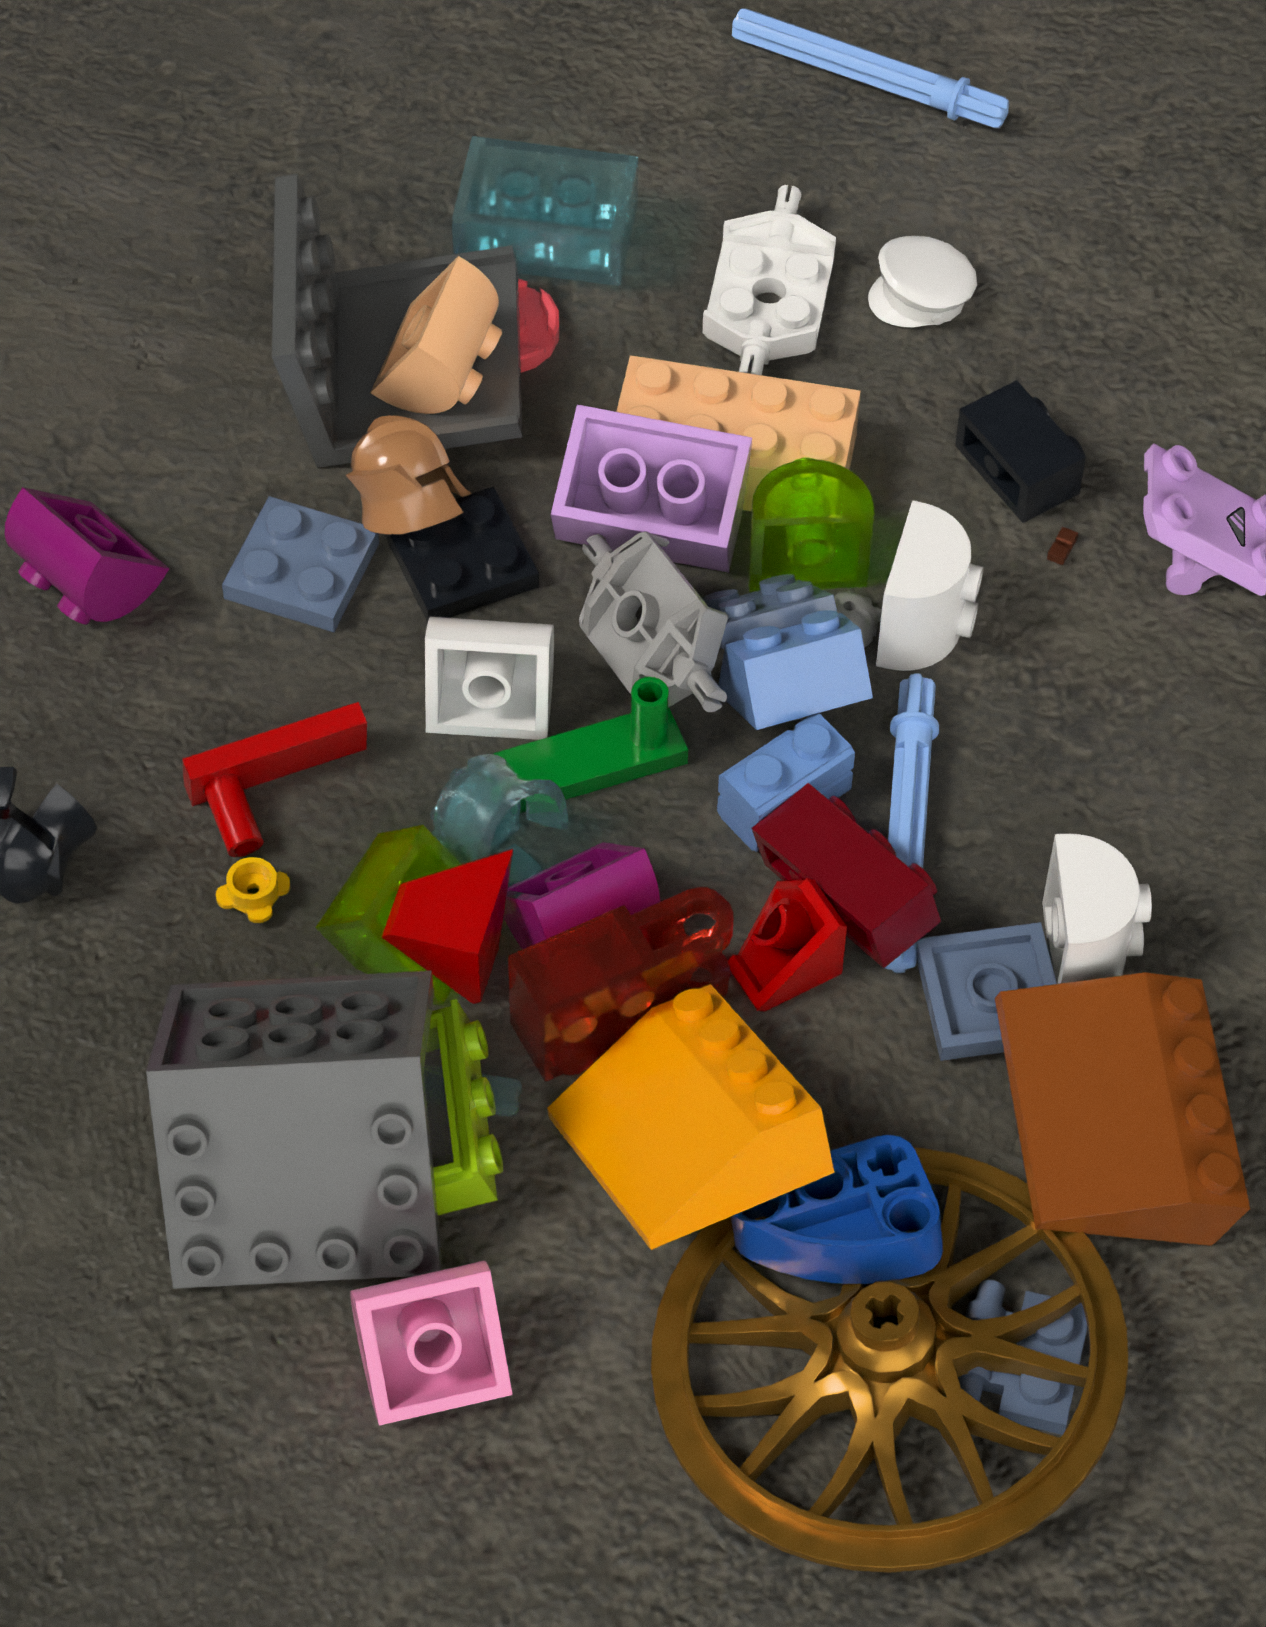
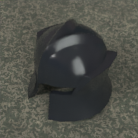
[0,766,97,904]

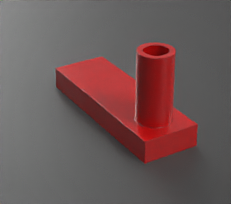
[182,702,367,857]

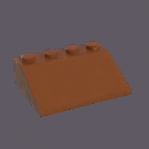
[995,972,1250,1246]

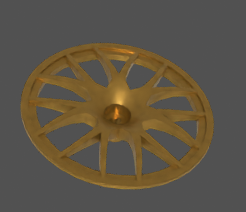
[651,1148,1128,1573]

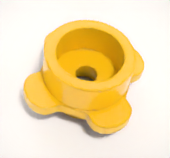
[216,857,290,923]

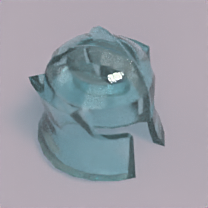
[429,754,568,887]

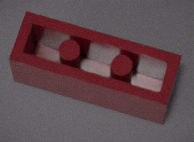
[751,783,941,968]

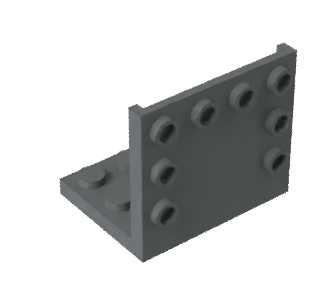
[272,174,523,468]
[146,971,442,1289]

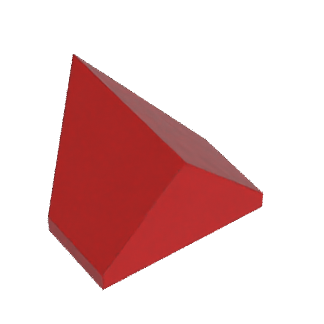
[382,849,513,1004]
[725,878,847,1012]

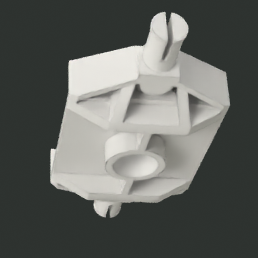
[702,185,836,375]

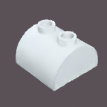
[876,500,984,671]
[425,617,554,740]
[1042,834,1152,984]

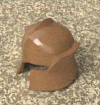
[346,415,472,534]

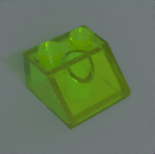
[315,825,462,1005]

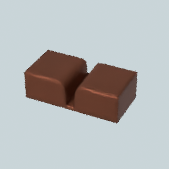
[1047,527,1078,565]

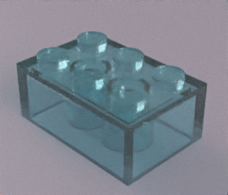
[452,136,639,286]

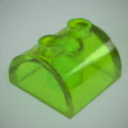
[748,458,875,593]

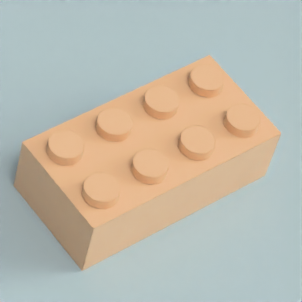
[616,355,861,525]

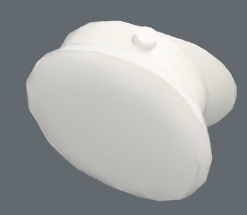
[868,236,977,328]

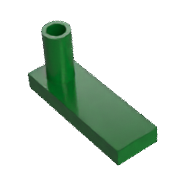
[493,677,688,815]

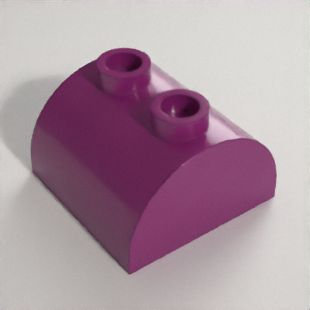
[5,487,169,625]
[503,842,660,974]

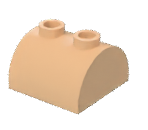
[370,256,502,414]

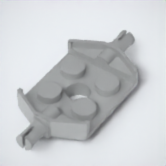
[579,531,728,712]

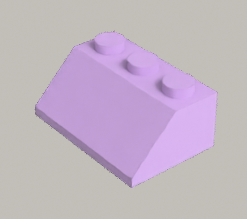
[551,405,752,573]

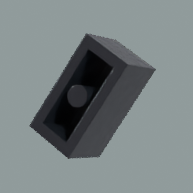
[955,380,1086,523]

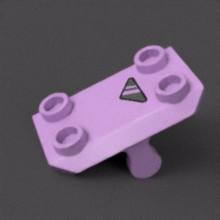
[1143,443,1266,596]

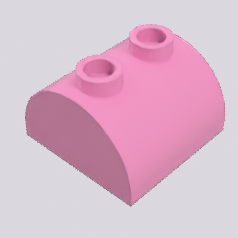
[350,1261,513,1426]

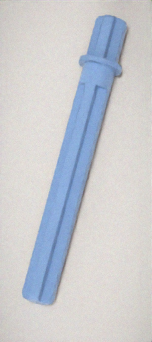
[732,8,1009,129]
[882,673,939,973]

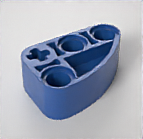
[731,1135,943,1284]

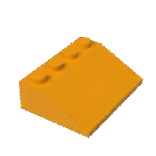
[547,984,835,1250]

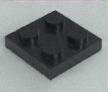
[385,486,539,623]

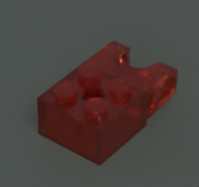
[508,887,734,1082]

